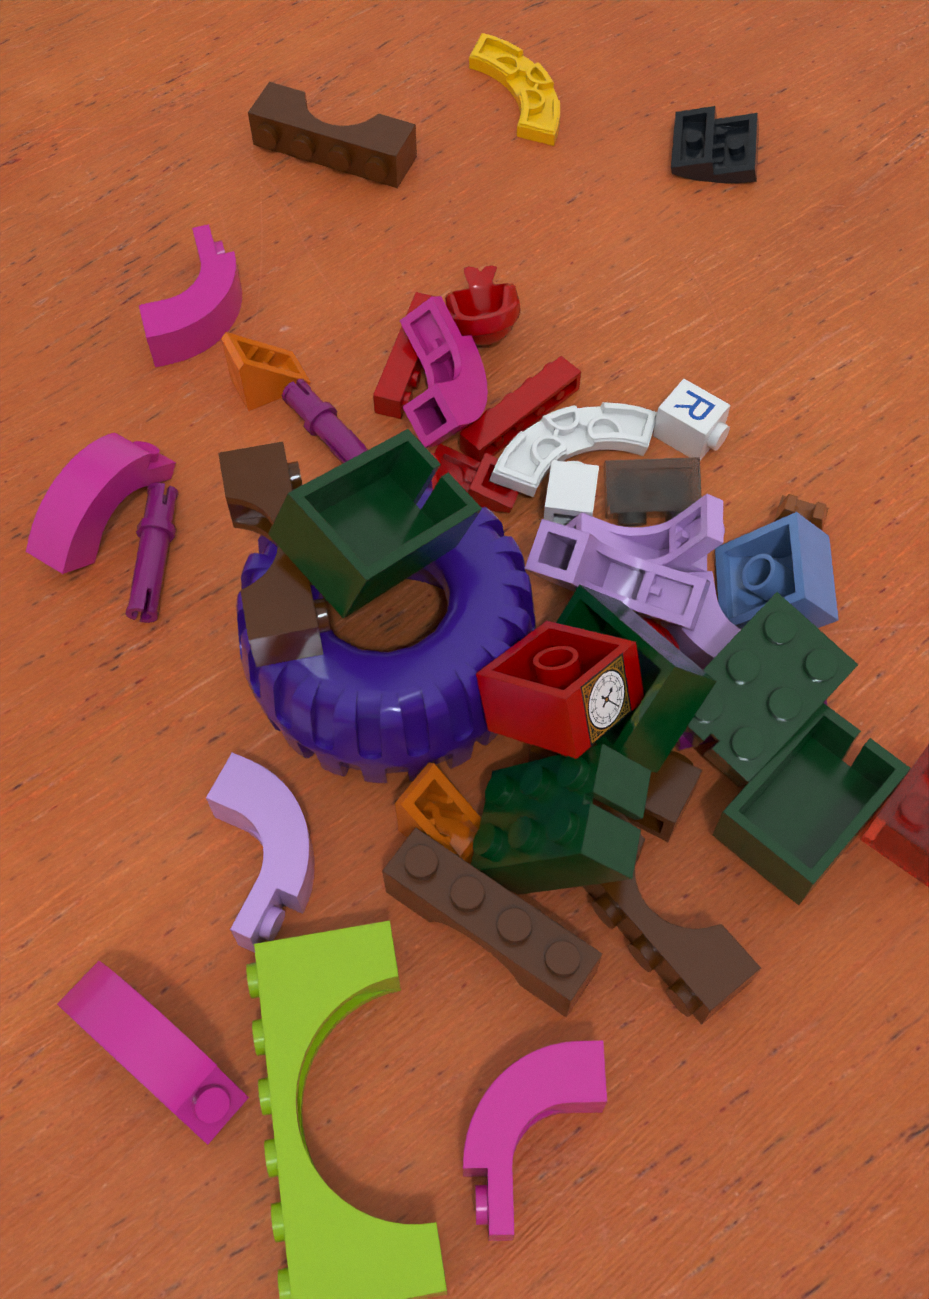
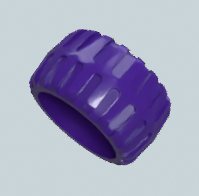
[236,481,536,783]

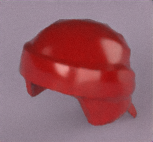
[445,265,521,346]

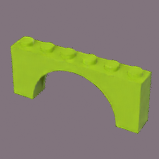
[246,921,448,1299]

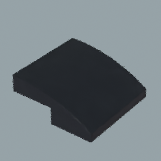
[671,106,759,184]

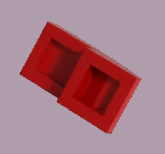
[434,444,519,513]

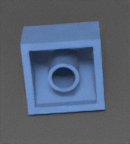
[715,512,839,629]

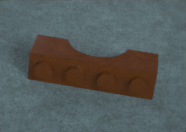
[248,82,417,188]
[218,442,331,667]
[583,804,761,1025]
[382,827,602,1018]

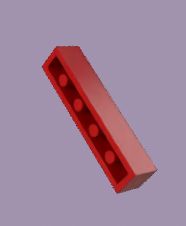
[373,292,432,419]
[460,356,581,462]

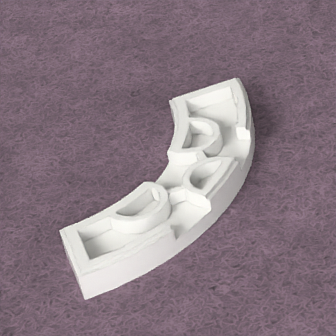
[489,402,657,497]

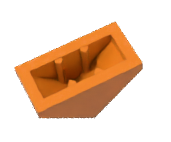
[221,332,311,411]
[395,762,481,865]

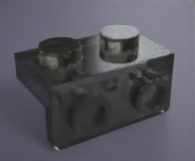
[603,457,702,527]

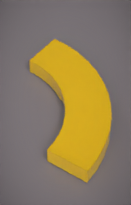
[469,33,560,146]

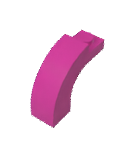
[139,224,242,367]
[400,296,488,448]
[26,432,176,574]
[57,961,249,1145]
[463,1040,607,1241]

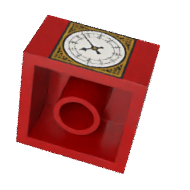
[476,621,644,759]

